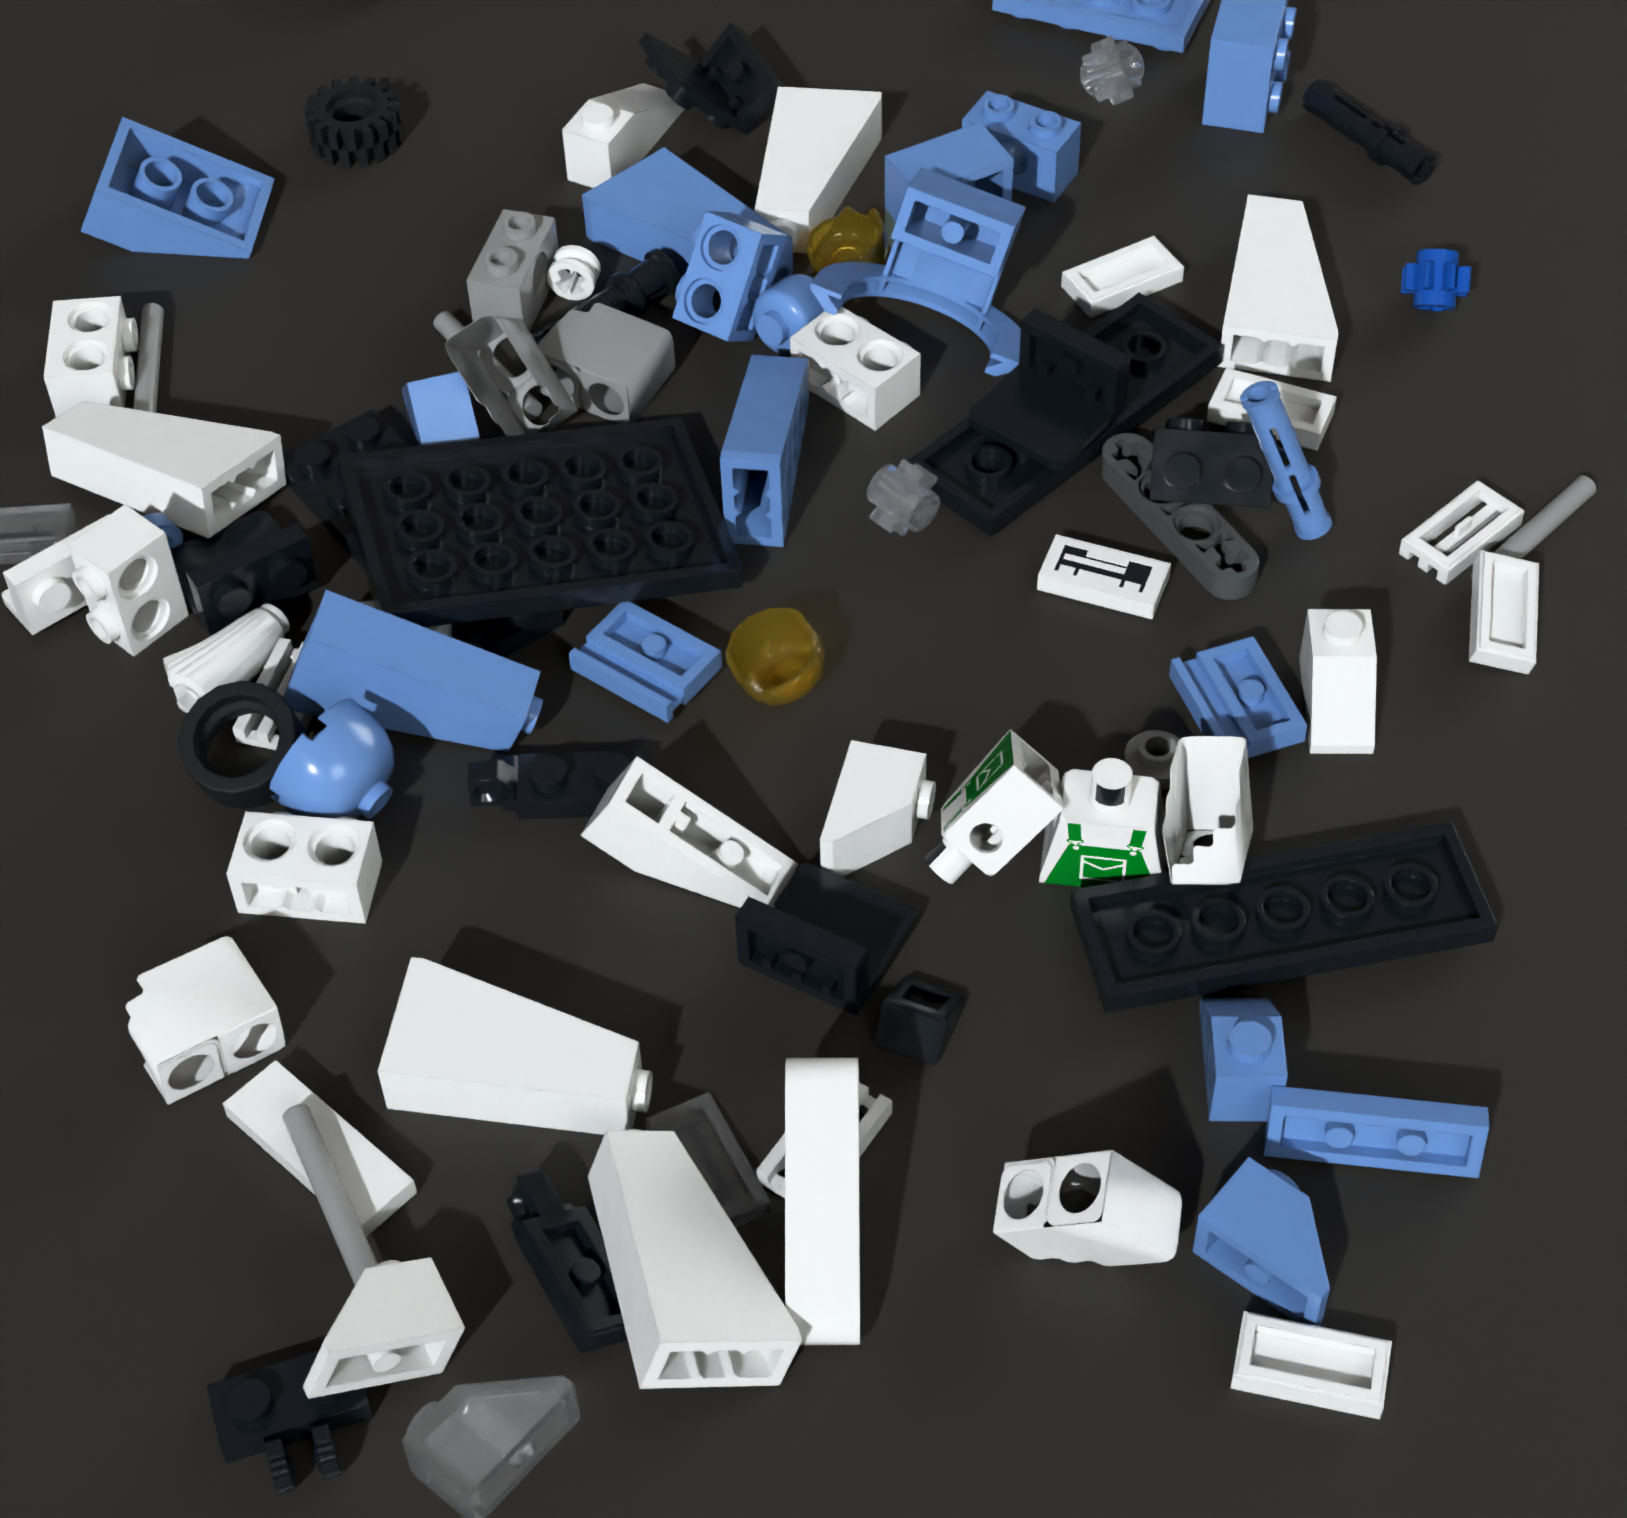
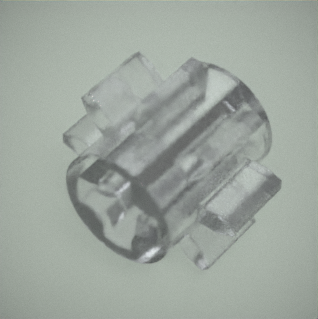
[1080,36,1145,105]
[867,459,940,536]

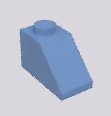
[401,372,480,446]
[1199,998,1288,1121]
[1192,1157,1330,1326]

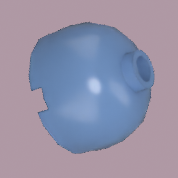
[269,698,394,819]

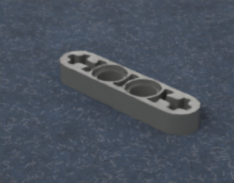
[1101,433,1259,600]

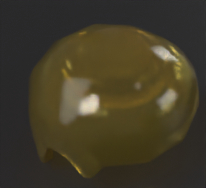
[805,206,889,275]
[725,607,826,706]

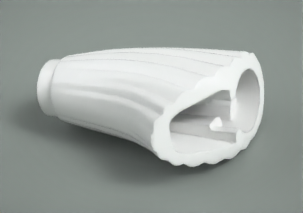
[163,604,290,713]

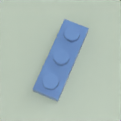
[1264,1085,1489,1178]

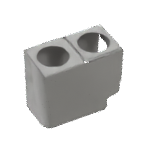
[536,303,675,424]
[445,315,578,436]

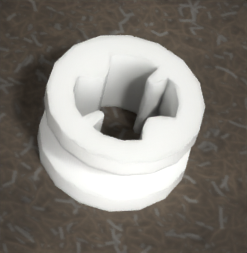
[547,245,601,301]

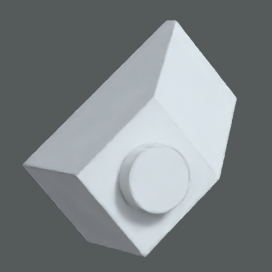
[1299,609,1377,754]
[820,740,936,877]
[303,1257,465,1399]

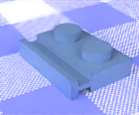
[569,601,722,723]
[1169,636,1308,758]

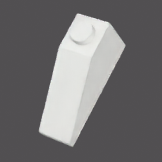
[562,83,685,188]
[580,756,798,908]

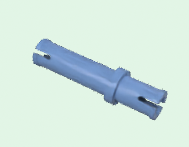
[1240,381,1332,540]

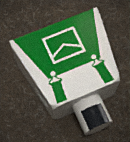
[925,729,1064,884]
[1039,758,1167,887]

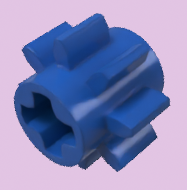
[1401,249,1472,312]

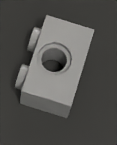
[466,209,559,332]

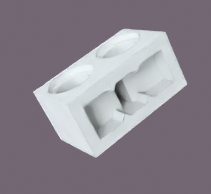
[44,296,139,417]
[790,307,921,431]
[68,504,189,657]
[226,811,382,924]

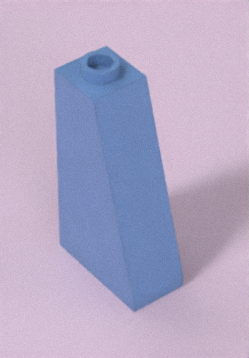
[582,147,794,291]
[720,355,809,547]
[283,590,543,753]

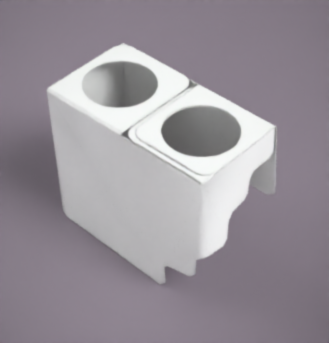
[1162,736,1253,885]
[125,936,286,1105]
[993,1150,1182,1266]

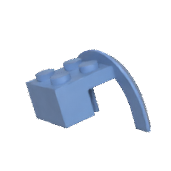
[809,167,1026,376]

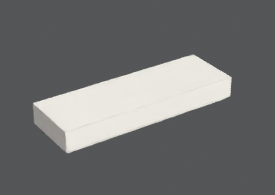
[222,1060,417,1237]

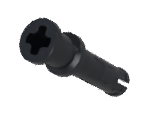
[531,248,681,345]

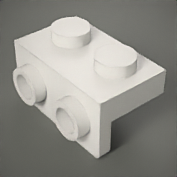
[1,514,109,635]

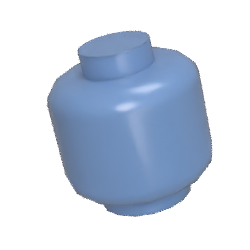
[753,274,825,356]

